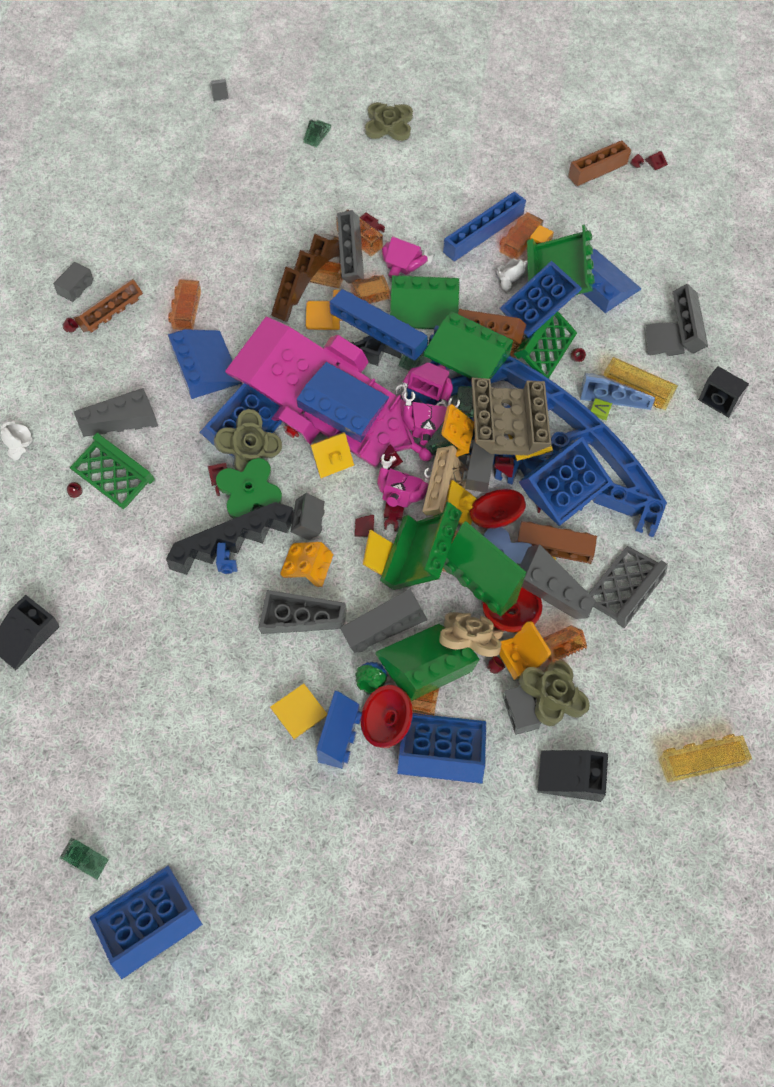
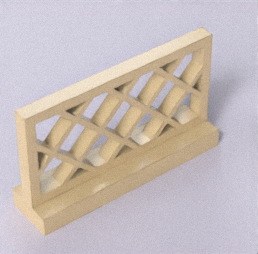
[422,446,468,534]

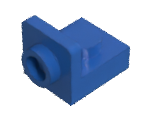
[216,543,238,574]

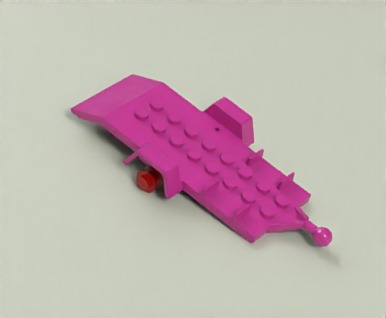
[225,316,433,468]

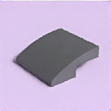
[646,323,685,356]

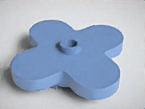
[484,528,532,566]

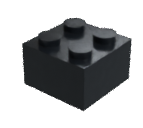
[698,366,749,418]

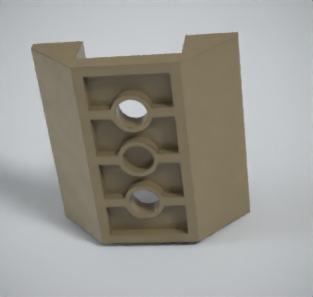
[471,378,551,455]

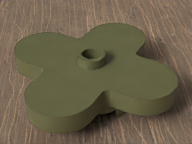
[365,102,413,141]
[214,409,282,472]
[519,659,590,726]

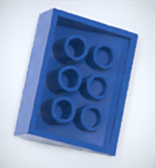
[582,249,641,313]
[500,261,582,338]
[168,329,242,399]
[297,362,389,443]
[199,383,282,457]
[519,437,613,526]
[397,713,486,784]
[89,865,203,979]

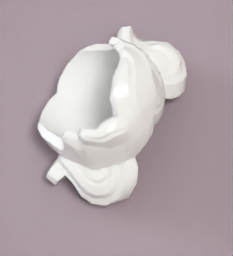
[496,258,528,292]
[1,421,33,461]

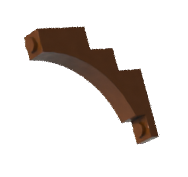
[271,234,340,322]

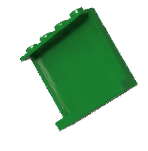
[527,224,595,295]
[380,502,462,590]

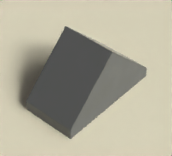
[210,79,229,101]

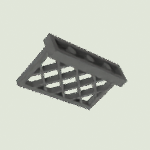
[589,546,668,628]

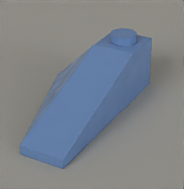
[580,373,655,410]

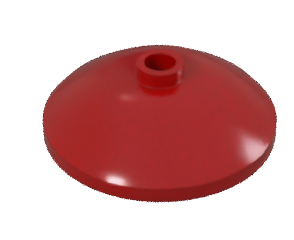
[470,489,526,529]
[482,587,543,632]
[361,685,413,748]

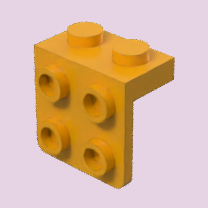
[306,290,343,330]
[442,404,474,457]
[280,542,334,587]
[499,621,551,680]

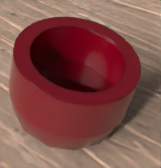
[630,154,644,168]
[63,318,78,333]
[570,348,586,362]
[67,482,83,498]
[487,656,505,674]

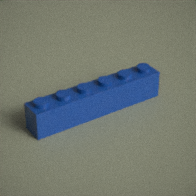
[443,191,526,262]
[330,289,428,361]

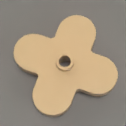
[439,612,504,657]

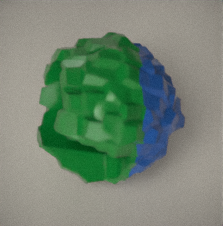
[355,662,387,694]

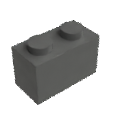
[53,262,94,302]
[291,493,325,540]
[503,686,541,735]

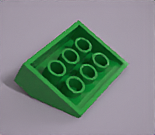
[390,275,460,329]
[423,311,513,380]
[444,521,526,617]
[375,623,480,701]

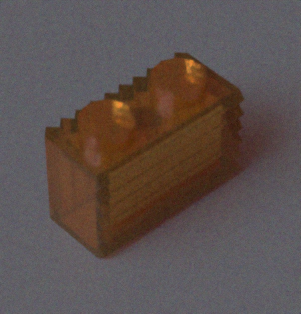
[351,275,390,304]
[543,625,587,663]

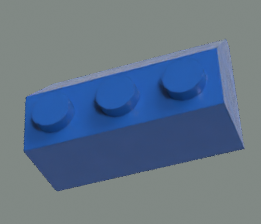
[316,691,362,769]

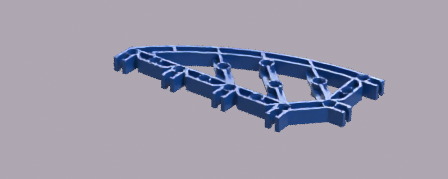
[401,326,667,537]

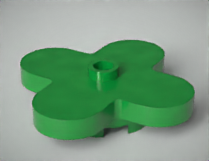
[216,458,282,519]

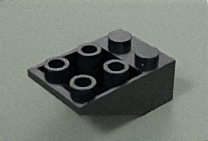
[0,595,60,671]
[537,750,608,802]

